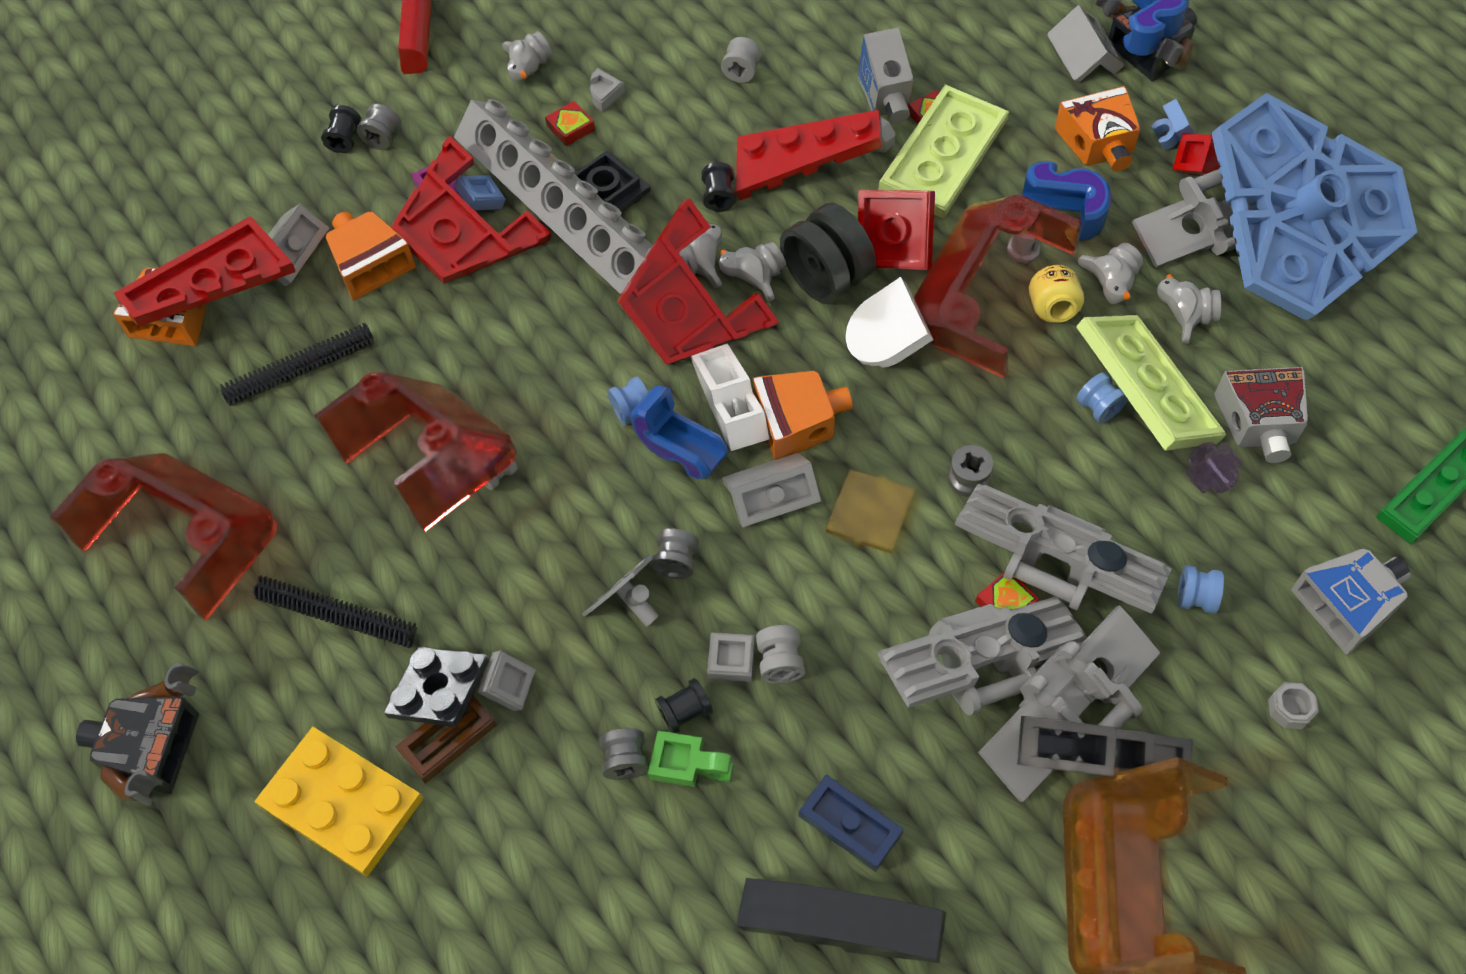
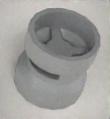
[756,625,805,684]

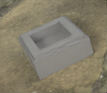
[707,633,755,682]
[478,650,536,712]

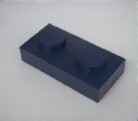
[799,775,904,872]

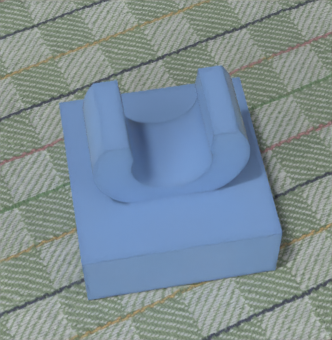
[1152,99,1195,150]

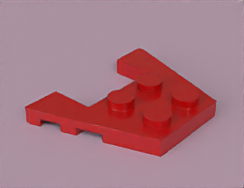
[391,136,551,284]
[616,198,779,365]

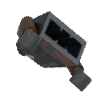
[1095,0,1197,82]
[76,662,199,807]

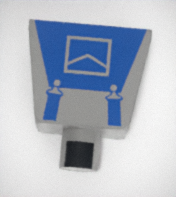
[858,27,913,123]
[1291,549,1411,656]

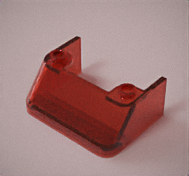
[914,195,1081,378]
[314,372,517,532]
[49,453,277,621]

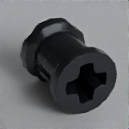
[321,105,362,153]
[701,162,736,212]
[655,678,714,733]

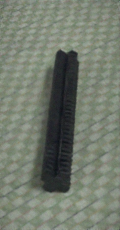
[220,323,374,406]
[253,575,418,648]

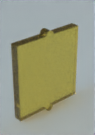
[826,469,915,554]

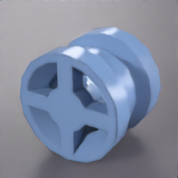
[1076,372,1128,424]
[607,376,648,426]
[1177,565,1224,614]

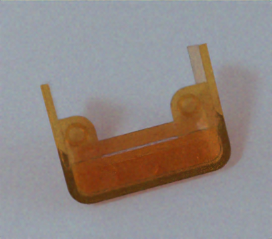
[1063,757,1246,974]

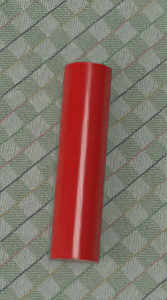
[398,0,432,74]

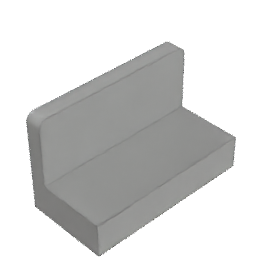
[1048,5,1125,82]
[268,204,329,286]
[722,453,821,527]

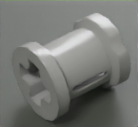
[1007,213,1046,264]

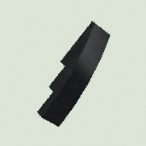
[1017,716,1193,787]
[736,878,946,963]

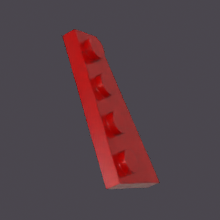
[736,110,882,201]
[114,216,296,327]

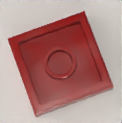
[858,190,935,270]

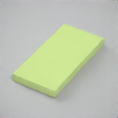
[878,85,1009,219]
[1076,315,1226,450]

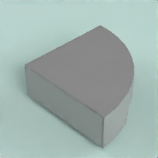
[590,68,625,112]

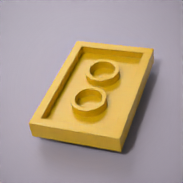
[254,726,424,877]

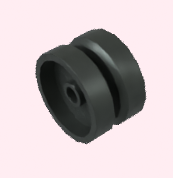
[780,202,876,304]

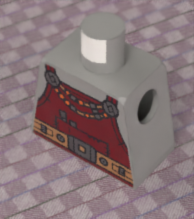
[1214,367,1308,463]

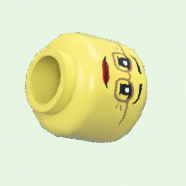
[1029,265,1084,323]

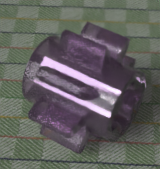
[1185,442,1243,494]

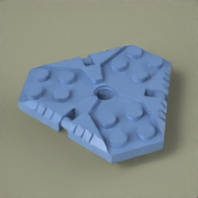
[1212,93,1418,320]

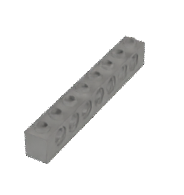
[454,99,653,294]

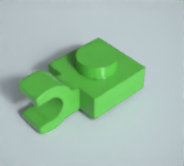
[648,731,734,787]

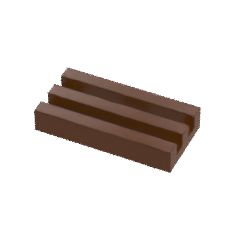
[395,696,497,784]

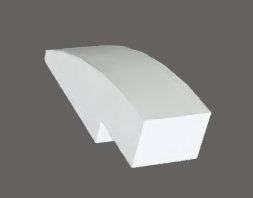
[691,344,770,451]

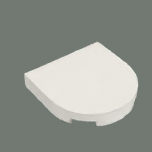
[846,277,934,368]

